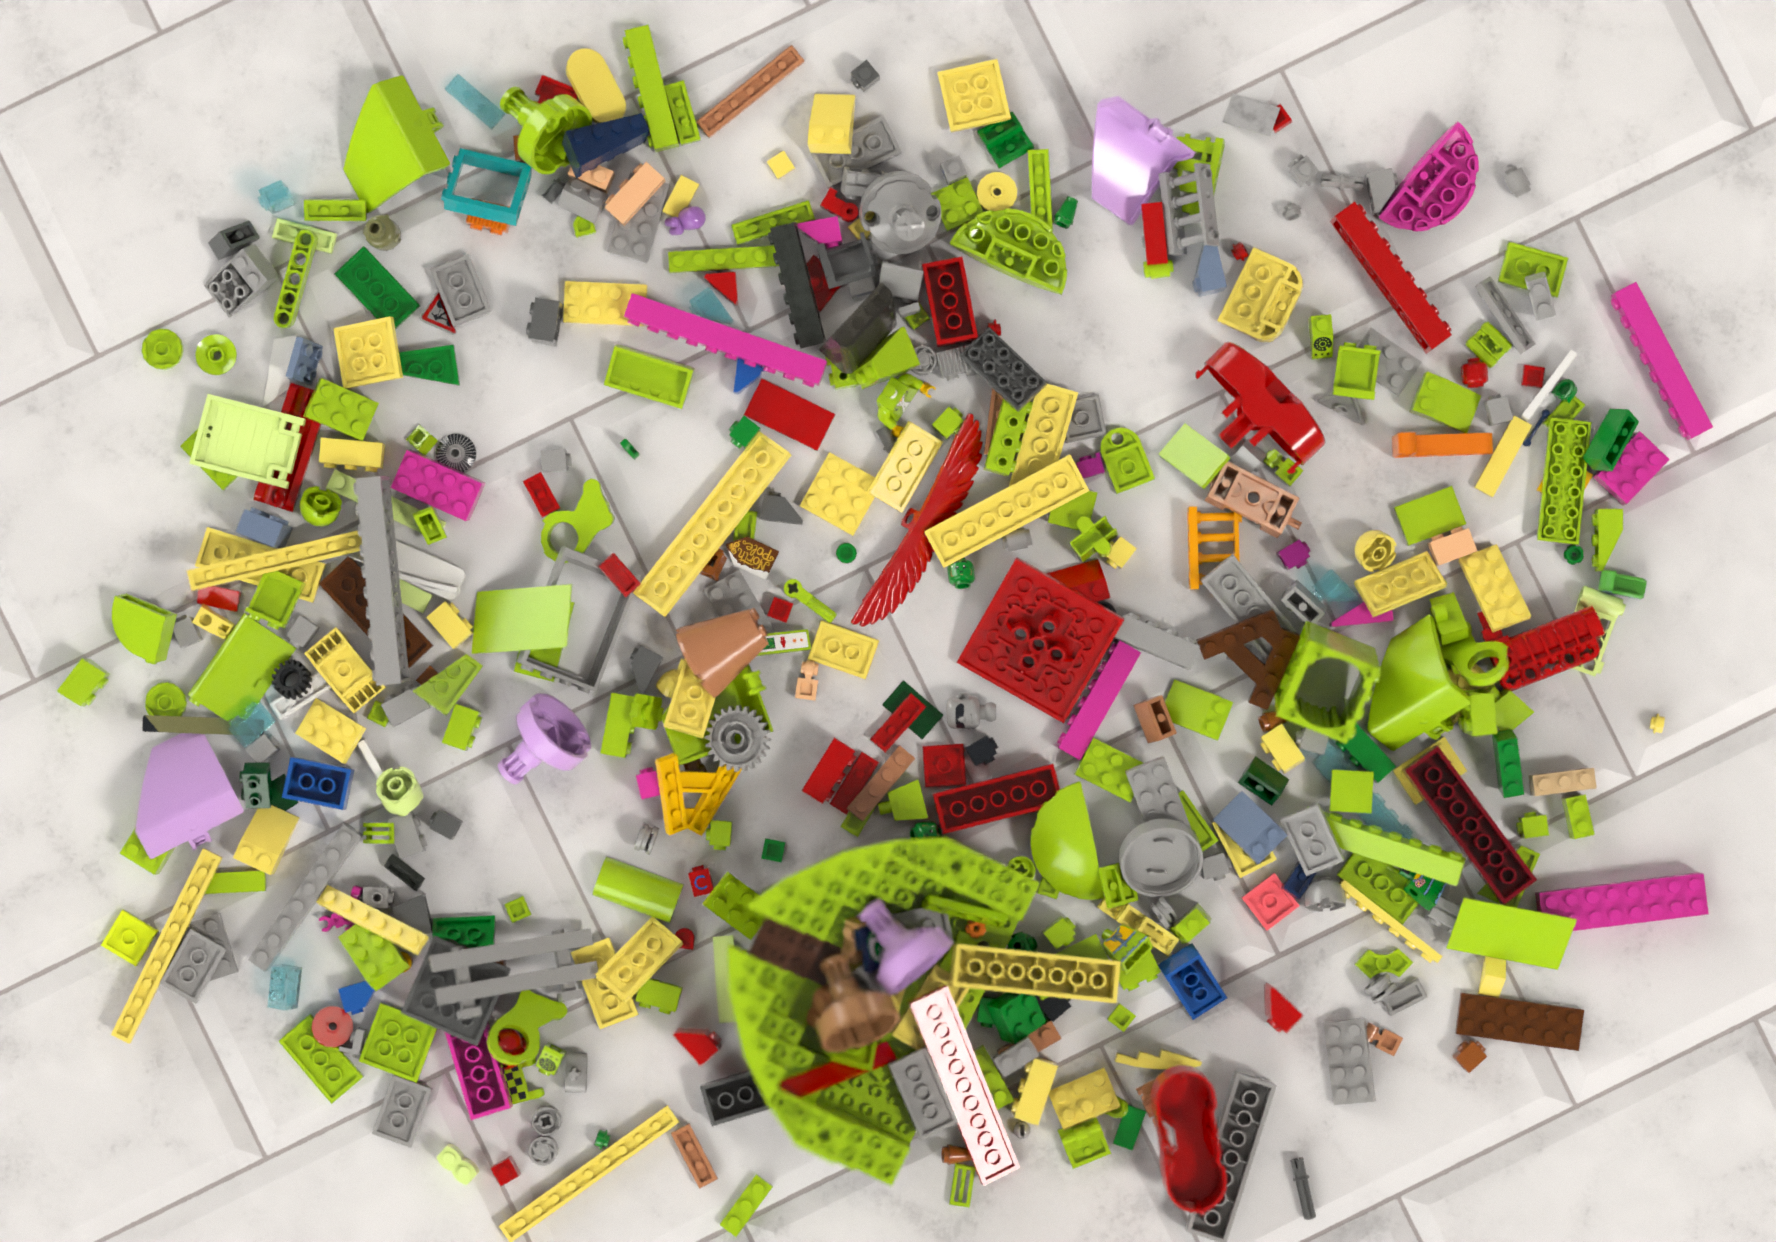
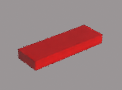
[1141,202,1168,266]
[870,693,926,753]
[829,752,879,815]

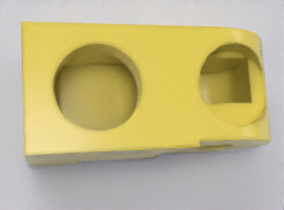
[192,604,234,639]

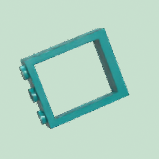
[441,148,532,226]

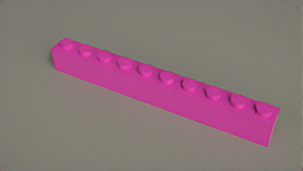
[624,293,827,388]

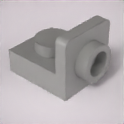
[339,1027,367,1058]

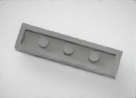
[1475,276,1536,354]

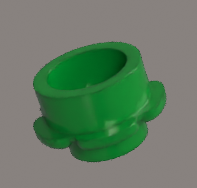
[1564,544,1584,565]
[594,1130,611,1149]

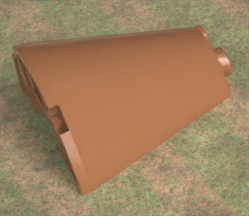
[676,608,769,698]

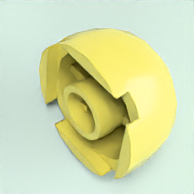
[1354,530,1397,572]

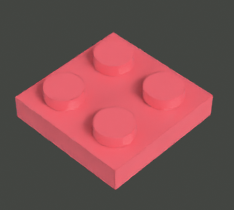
[1241,873,1299,931]

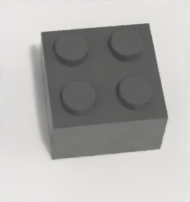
[526,297,563,347]

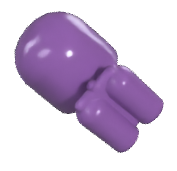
[665,206,706,236]

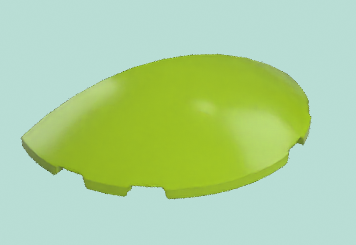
[949,208,1067,295]
[1030,781,1104,900]

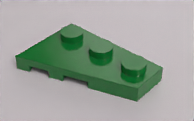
[399,345,460,386]
[432,915,496,948]

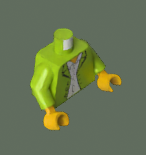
[876,374,936,438]

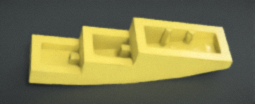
[1097,896,1180,956]
[1114,1049,1202,1069]

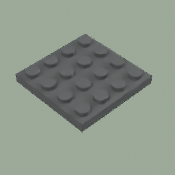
[401,936,511,1046]

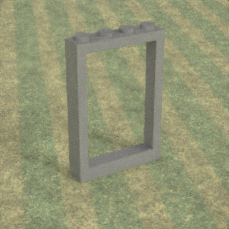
[517,546,641,694]

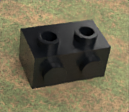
[965,736,999,766]

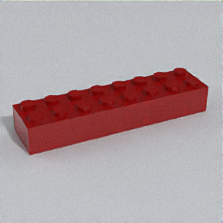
[1330,202,1452,354]

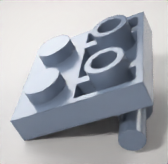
[286,337,323,385]

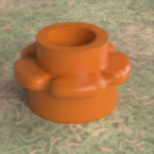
[965,920,986,938]

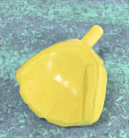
[656,658,684,698]

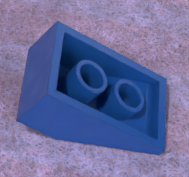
[1158,943,1227,1020]

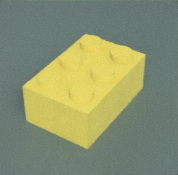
[1011,1057,1058,1126]

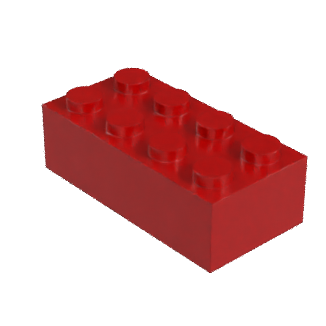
[922,256,978,347]

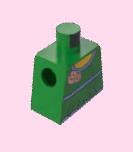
[1398,868,1447,911]

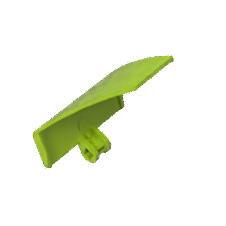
[343,75,450,213]

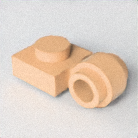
[795,660,819,701]

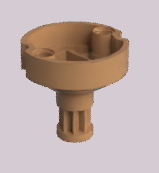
[815,954,900,1052]

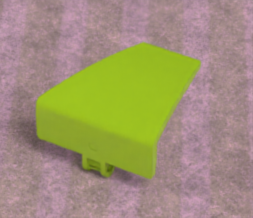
[1367,614,1471,751]
[661,664,773,765]

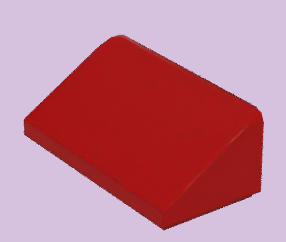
[197,586,242,612]

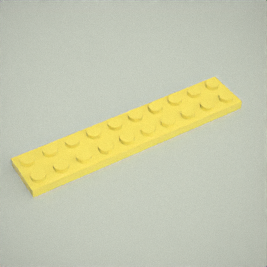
[633,431,792,617]

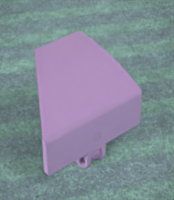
[1092,96,1195,225]
[135,733,244,859]

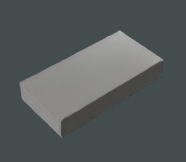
[1382,978,1427,1016]

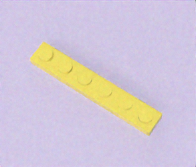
[1339,879,1443,963]
[317,885,429,955]

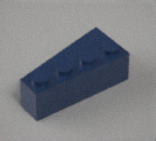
[562,113,649,178]

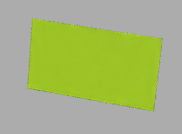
[472,584,572,654]
[1446,898,1577,970]

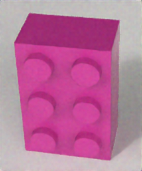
[1593,431,1670,505]

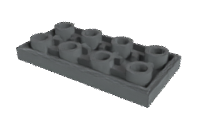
[960,327,1047,412]

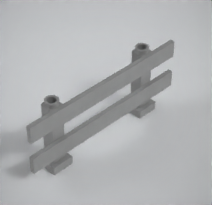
[429,928,598,1020]

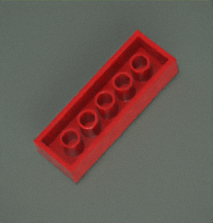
[933,763,1060,834]

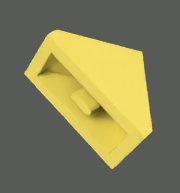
[1478,956,1506,998]

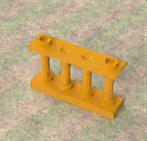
[1187,507,1242,590]

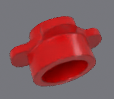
[987,319,1001,336]

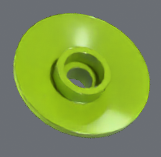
[195,334,237,375]

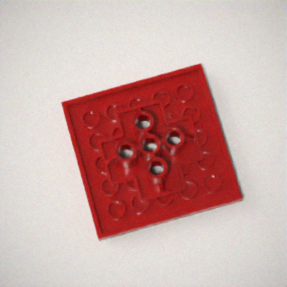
[956,557,1125,723]

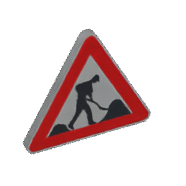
[420,292,456,335]

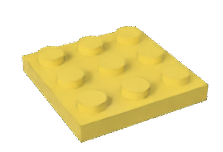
[937,59,1011,133]
[333,317,403,389]
[800,452,875,536]

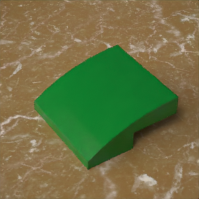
[977,111,1034,168]

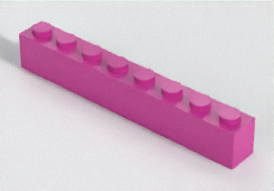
[1610,282,1713,440]

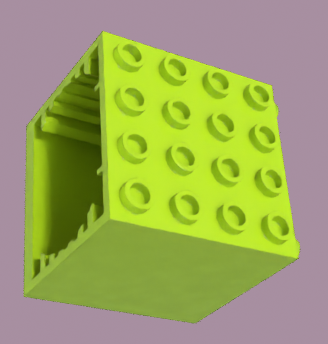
[1274,620,1382,744]

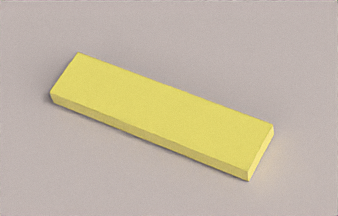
[1474,416,1532,497]

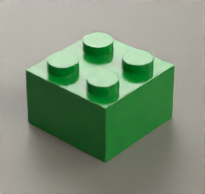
[987,992,1047,1044]

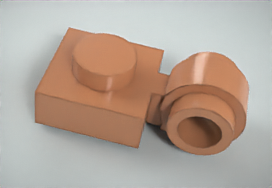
[1366,1022,1403,1056]

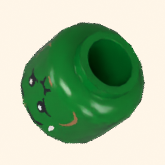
[947,557,975,589]
[910,821,942,839]

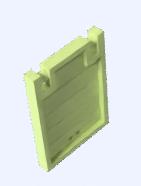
[189,394,306,489]

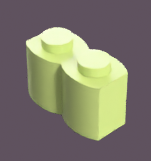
[437,1144,479,1185]

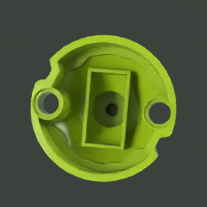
[500,86,592,174]

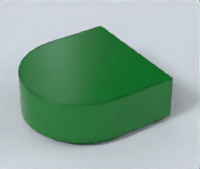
[1551,379,1577,403]

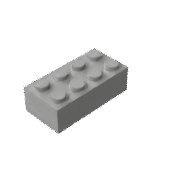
[1114,612,1200,670]

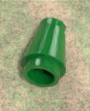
[1054,196,1078,229]

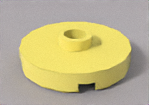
[977,172,1017,211]

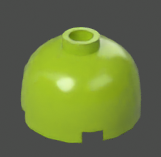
[299,486,342,527]

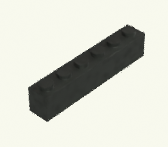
[768,222,826,349]

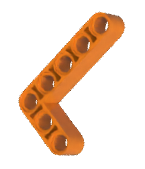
[1392,432,1493,458]

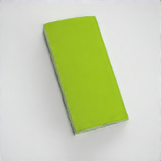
[604,344,695,409]

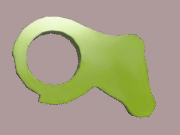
[1440,622,1509,686]
[487,990,568,1065]

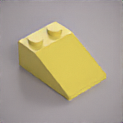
[807,94,856,154]
[233,805,300,875]

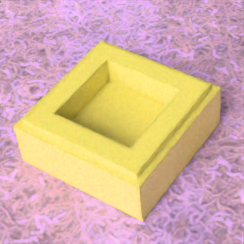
[767,151,795,179]

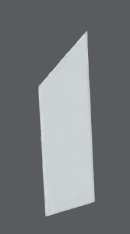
[262,335,297,408]

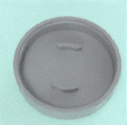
[1118,819,1203,897]

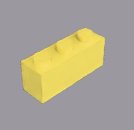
[319,438,385,472]

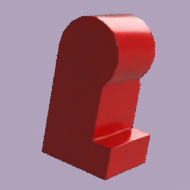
[820,187,859,222]

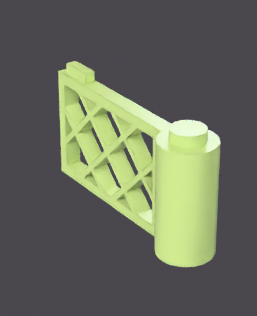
[1556,586,1626,676]

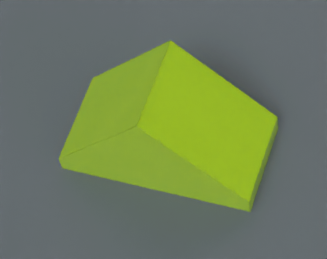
[413,506,447,545]

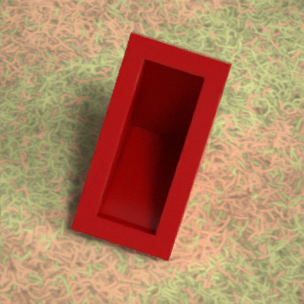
[704,272,738,306]

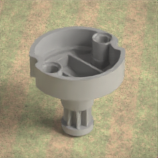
[859,171,941,254]

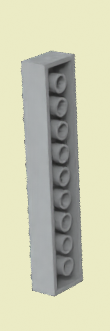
[353,476,410,686]

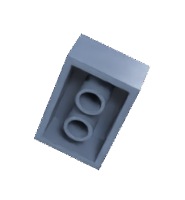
[235,507,293,549]

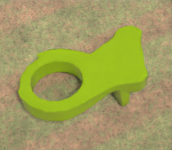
[541,478,615,563]

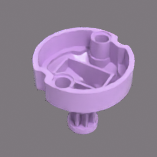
[498,693,591,784]
[858,899,952,995]

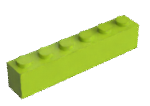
[622,25,679,152]

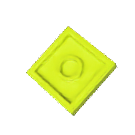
[101,909,159,966]

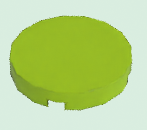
[142,329,184,370]
[145,682,187,717]

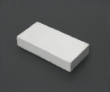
[358,740,385,779]

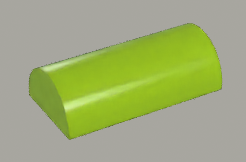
[592,856,684,923]

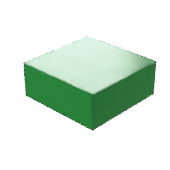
[761,838,786,862]

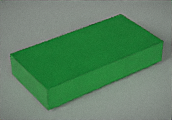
[1113,1105,1146,1151]

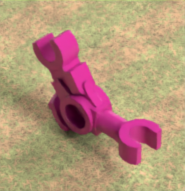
[319,885,363,932]

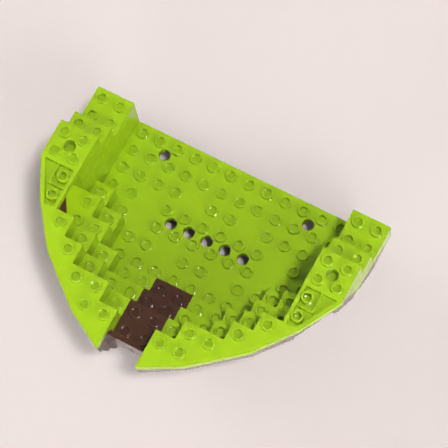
[727,838,1040,1187]

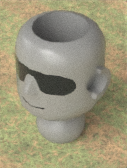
[946,693,996,730]

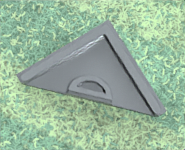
[1317,395,1365,425]

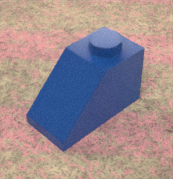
[734,358,766,394]
[338,981,376,1015]

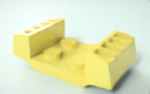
[304,627,386,713]

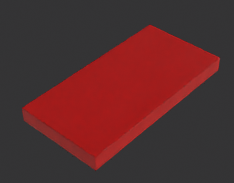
[744,378,835,451]

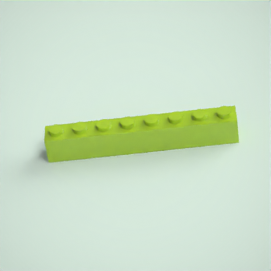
[1307,806,1466,886]

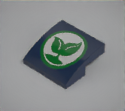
[854,925,884,973]

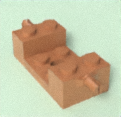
[1204,462,1302,538]

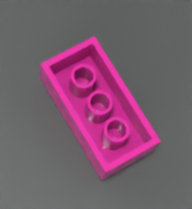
[391,449,486,521]

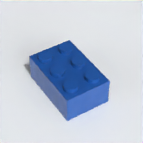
[282,757,355,810]

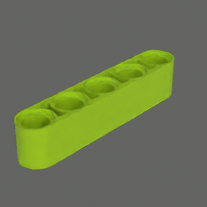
[273,230,318,328]

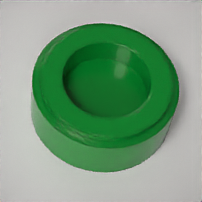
[836,543,857,564]

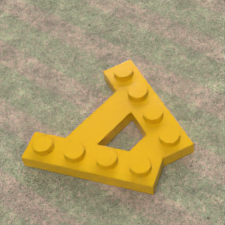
[655,753,742,836]

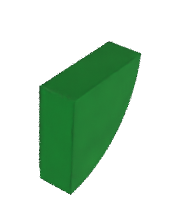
[620,439,640,460]

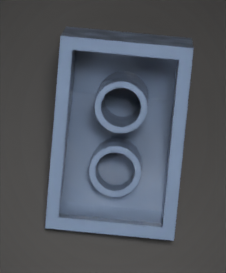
[1192,243,1227,297]
[1212,791,1288,864]

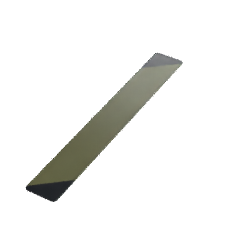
[142,715,264,736]

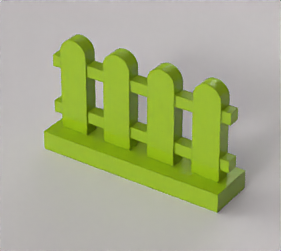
[1161,133,1225,216]

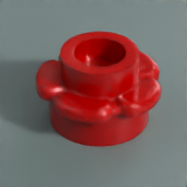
[1231,242,1249,261]

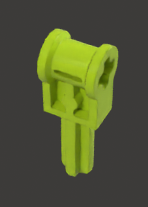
[784,579,837,623]

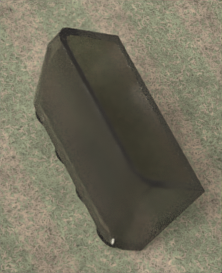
[818,282,897,374]

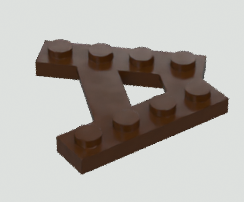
[1196,609,1300,710]

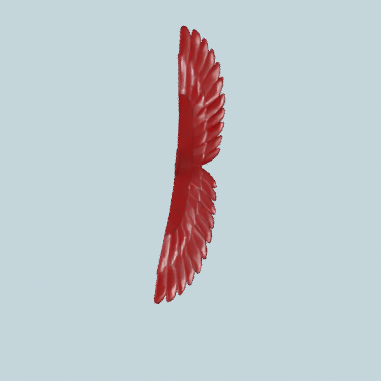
[851,413,983,627]

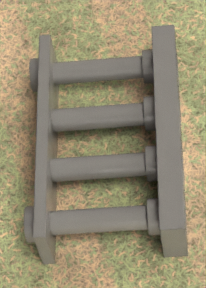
[1159,163,1220,256]

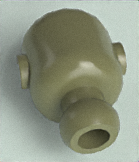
[363,214,401,251]

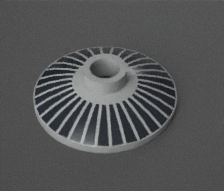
[435,433,477,473]

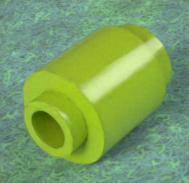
[1143,257,1174,279]

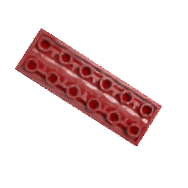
[253,383,321,512]

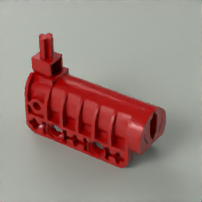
[1477,606,1605,691]

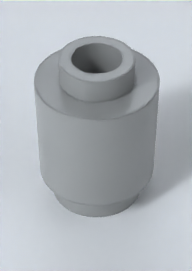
[1503,166,1531,198]
[1001,528,1033,552]

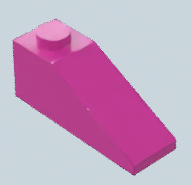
[1329,601,1394,627]

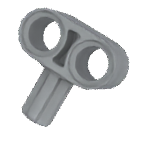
[565,1053,588,1093]

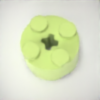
[376,767,424,816]

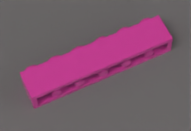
[1057,640,1141,760]

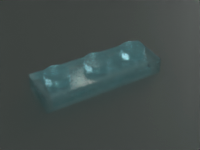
[445,74,505,130]

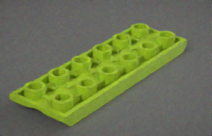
[1537,418,1592,545]

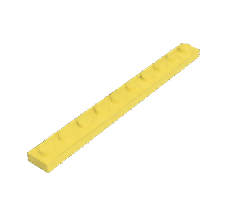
[186,530,362,591]
[111,848,223,1044]
[499,1105,680,1242]

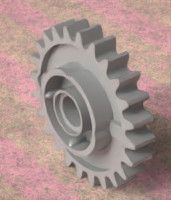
[705,705,771,772]

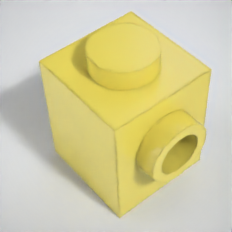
[1105,536,1137,569]

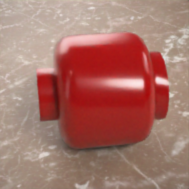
[1461,358,1488,388]

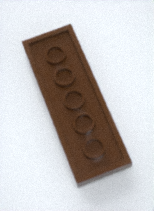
[319,556,434,669]
[1455,992,1584,1051]

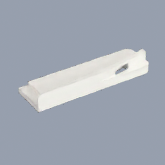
[349,541,466,600]

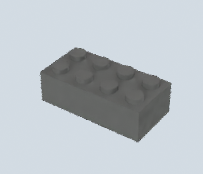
[700,1069,770,1126]

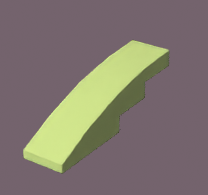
[713,935,736,1023]

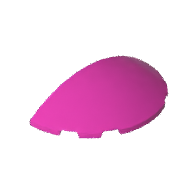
[1378,121,1479,231]

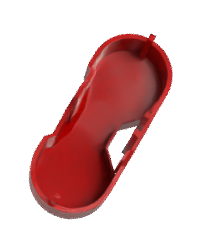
[1195,342,1325,474]
[1151,1065,1227,1215]

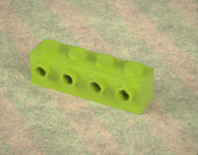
[983,399,1033,477]

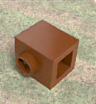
[1452,1040,1487,1073]

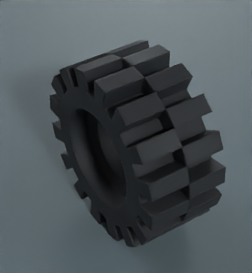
[272,659,312,700]

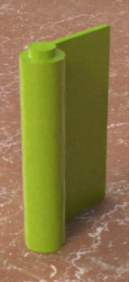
[188,613,296,721]

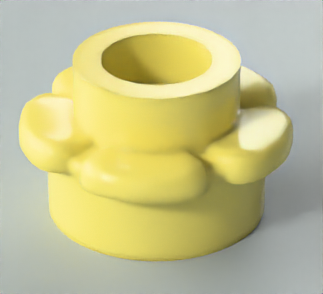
[1649,714,1665,734]

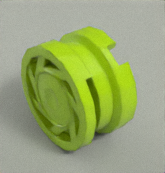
[1007,856,1036,879]

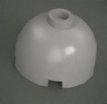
[1305,877,1346,912]

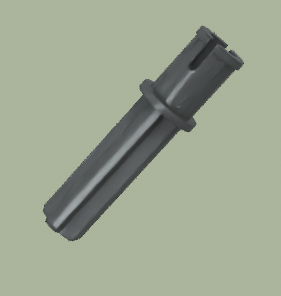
[1290,1157,1316,1220]

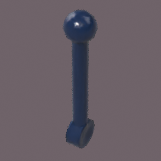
[1522,409,1550,447]

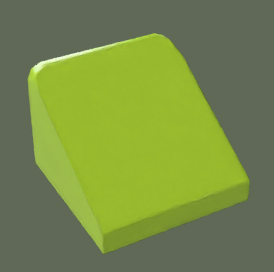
[406,424,438,455]

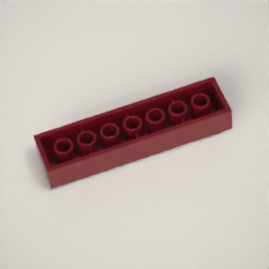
[1402,746,1537,905]

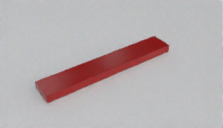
[779,1041,897,1098]

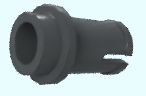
[542,177,566,204]
[876,426,896,453]

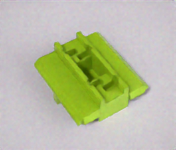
[1465,321,1513,368]
[628,693,664,730]

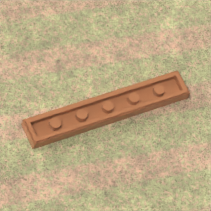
[696,45,805,138]

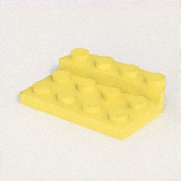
[1217,247,1303,342]

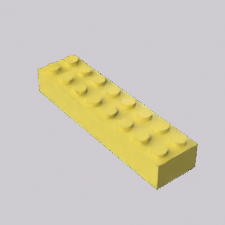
[949,944,1121,1003]

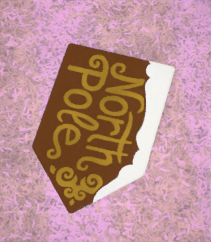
[726,537,779,580]

